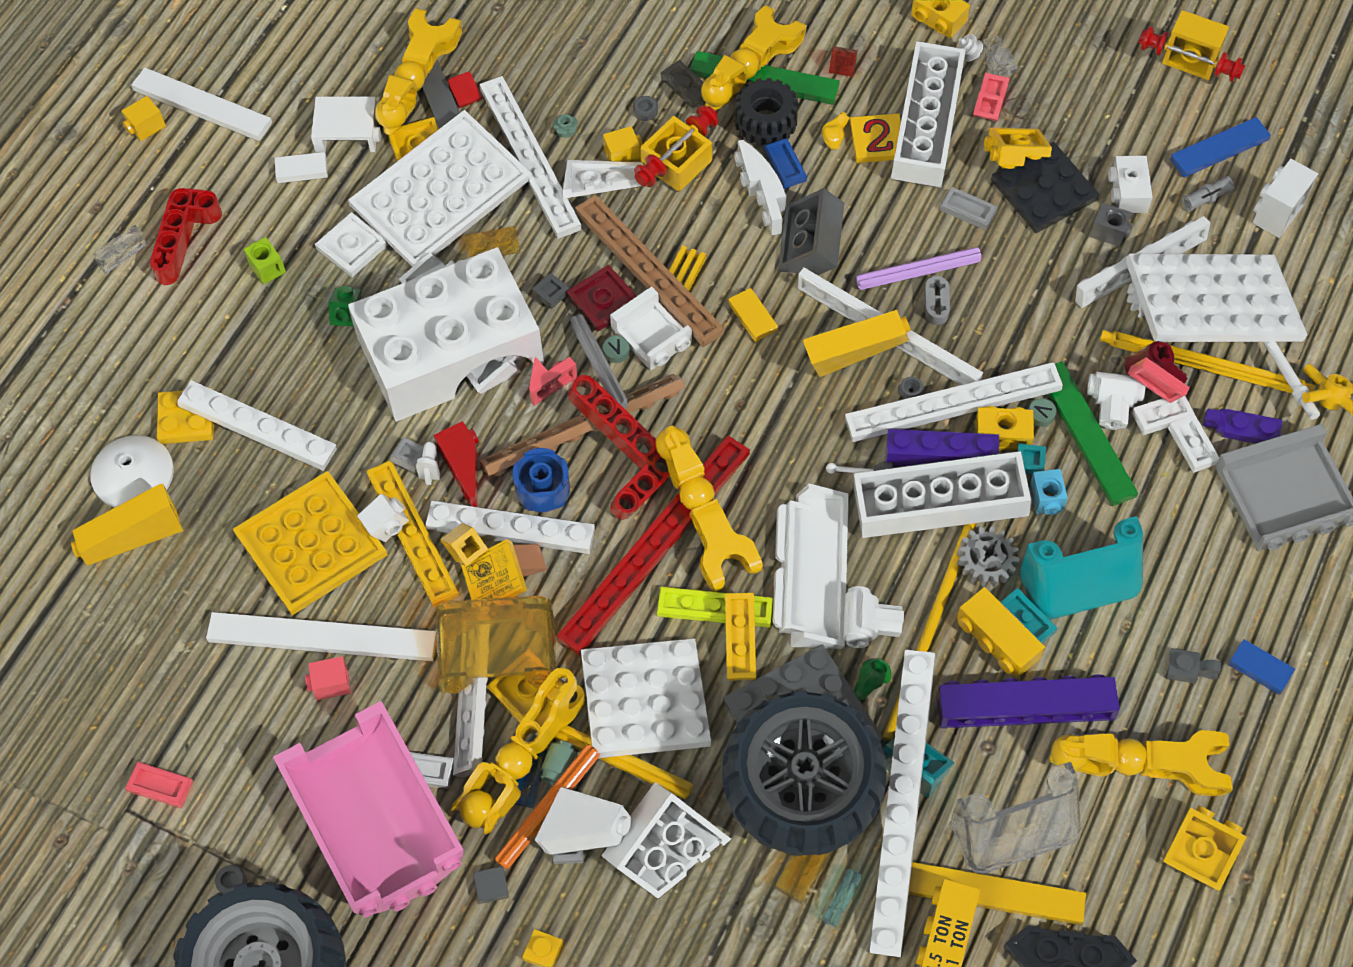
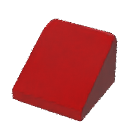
[448,71,482,108]

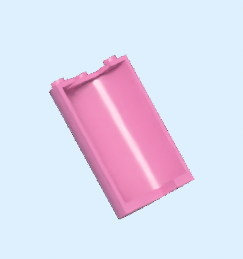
[273,701,464,918]

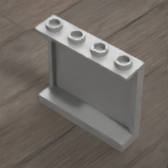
[1215,424,1353,552]

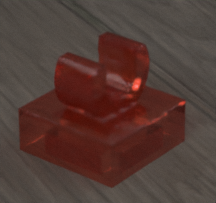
[829,46,858,77]

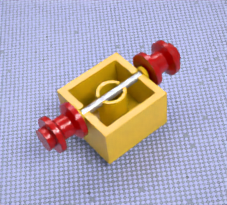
[1138,10,1246,82]
[634,105,718,192]

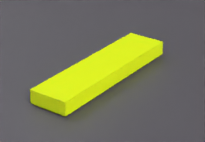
[657,587,773,627]

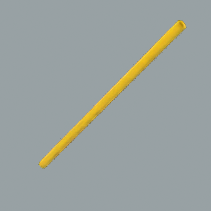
[882,523,977,742]

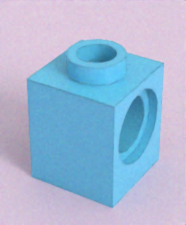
[1030,469,1068,515]

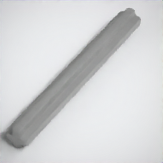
[570,314,628,409]

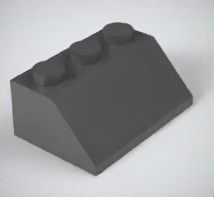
[778,188,844,275]

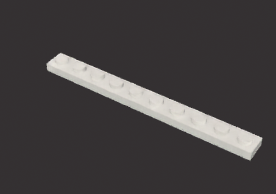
[870,650,936,957]

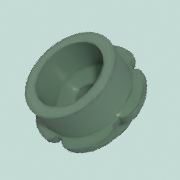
[553,114,578,138]

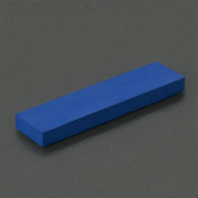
[1170,117,1271,178]

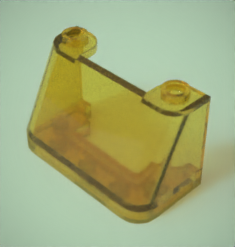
[436,596,556,694]

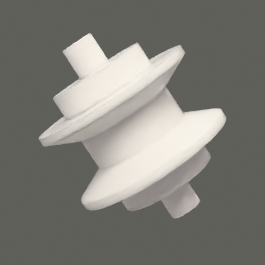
[956,34,983,62]

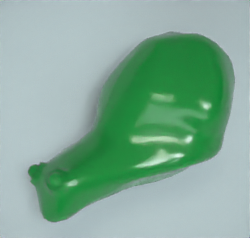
[853,658,891,701]

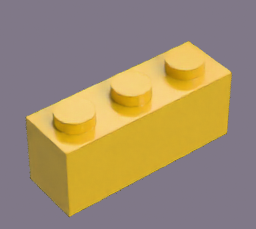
[957,587,1045,679]

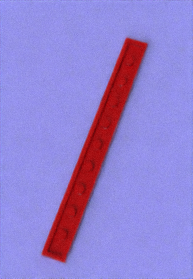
[557,435,750,656]

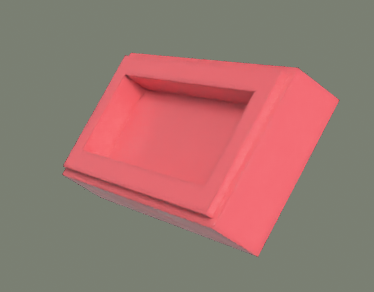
[1128,357,1190,403]
[125,762,193,809]

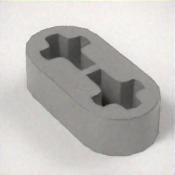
[924,276,950,325]

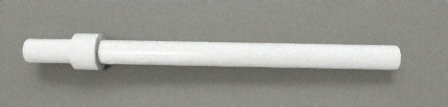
[1263,341,1320,420]

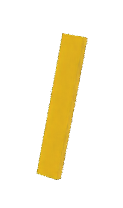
[366,461,459,608]
[908,862,1086,925]

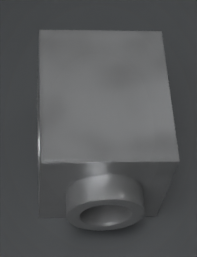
[1090,203,1133,247]

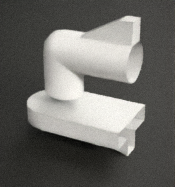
[416,442,440,485]

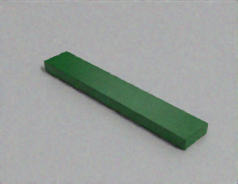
[690,51,840,105]
[1048,361,1138,507]

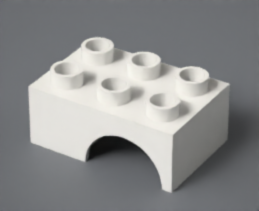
[348,247,544,422]

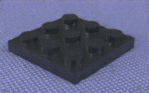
[991,142,1100,234]

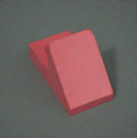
[529,357,577,406]

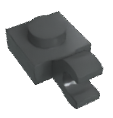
[1167,648,1221,684]

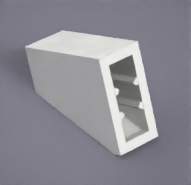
[535,787,632,855]

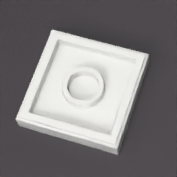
[315,212,389,277]

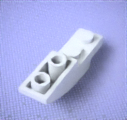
[734,140,786,235]

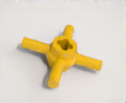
[1302,364,1353,416]

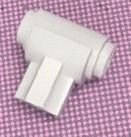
[1087,371,1145,430]
[844,586,904,648]

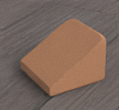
[513,544,547,577]

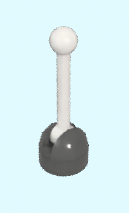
[826,462,893,474]

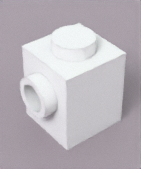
[358,494,409,542]

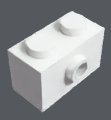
[1108,156,1153,213]

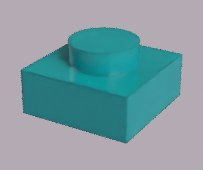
[1017,444,1046,475]

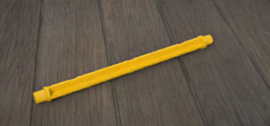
[1100,330,1316,393]

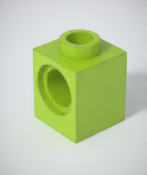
[243,237,286,285]

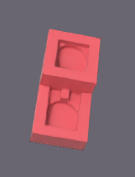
[973,72,1010,122]

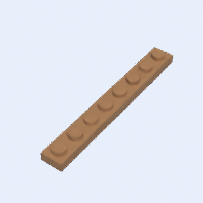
[575,195,724,348]
[479,373,685,476]

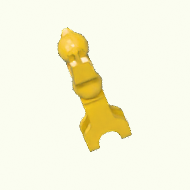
[701,5,807,110]
[375,8,462,135]
[656,425,763,592]
[451,668,586,834]
[1050,730,1233,796]

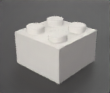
[1253,159,1318,238]

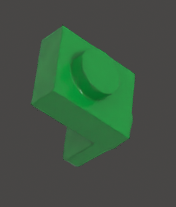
[328,286,361,327]

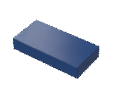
[764,138,807,189]
[1228,639,1295,695]

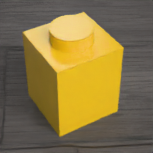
[122,96,166,141]
[603,126,643,162]
[440,523,488,566]

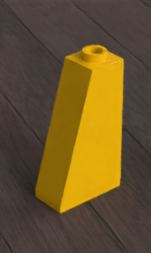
[803,310,911,377]
[71,483,183,566]

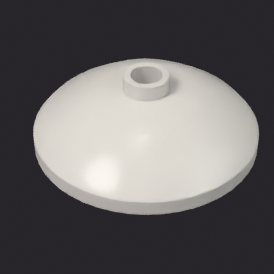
[90,435,174,508]

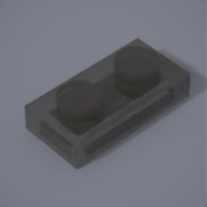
[661,60,704,109]

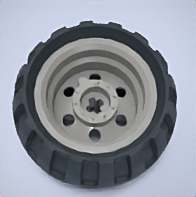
[173,882,346,967]

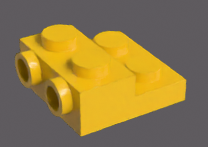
[984,127,1052,169]
[1163,805,1247,891]

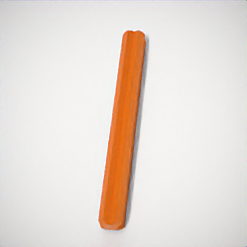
[495,744,600,869]

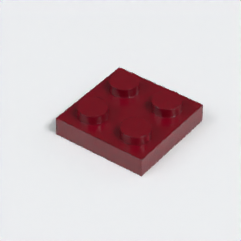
[566,264,637,332]

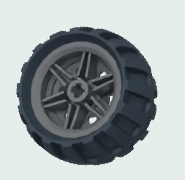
[722,689,887,856]

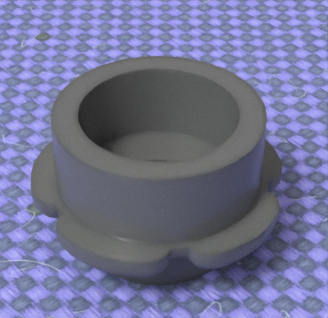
[898,377,924,400]

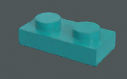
[1000,588,1058,644]

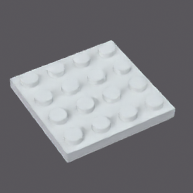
[581,639,711,758]

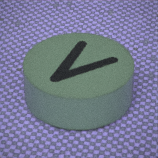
[603,336,630,363]
[1029,399,1056,427]

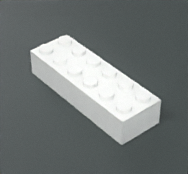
[891,41,966,187]
[854,451,1031,538]

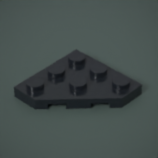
[1004,925,1137,967]

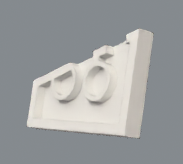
[563,160,643,199]

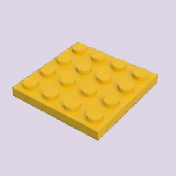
[233,471,388,616]

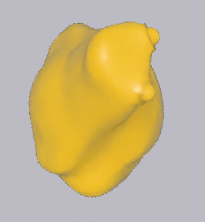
[822,112,850,150]

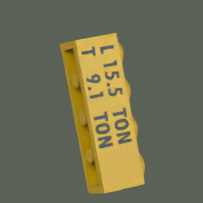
[916,879,981,967]

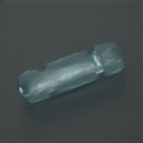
[823,869,862,927]

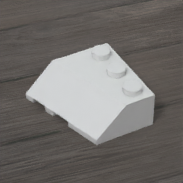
[601,782,731,898]

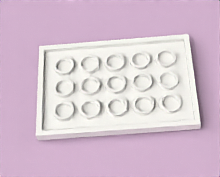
[348,110,532,267]
[1126,254,1307,342]

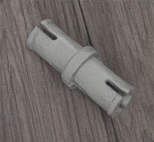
[1182,176,1234,211]

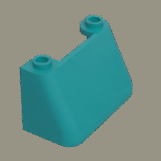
[1019,516,1143,620]

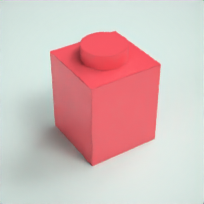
[305,656,351,701]

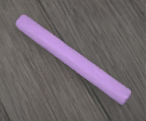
[856,247,981,290]

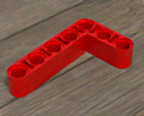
[568,375,670,520]

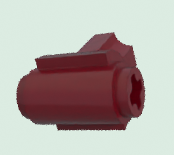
[1124,341,1188,384]

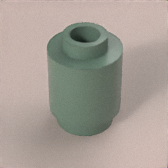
[540,740,578,785]

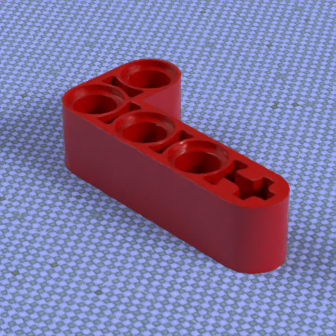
[150,188,222,285]

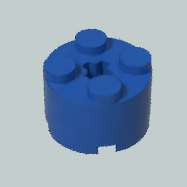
[513,448,570,512]

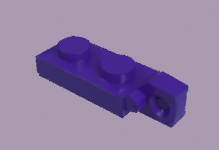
[1203,409,1282,444]

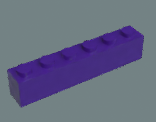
[937,674,1120,729]

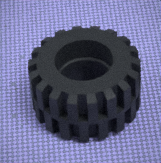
[735,78,798,146]

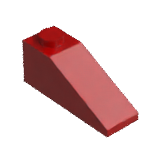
[434,421,479,507]

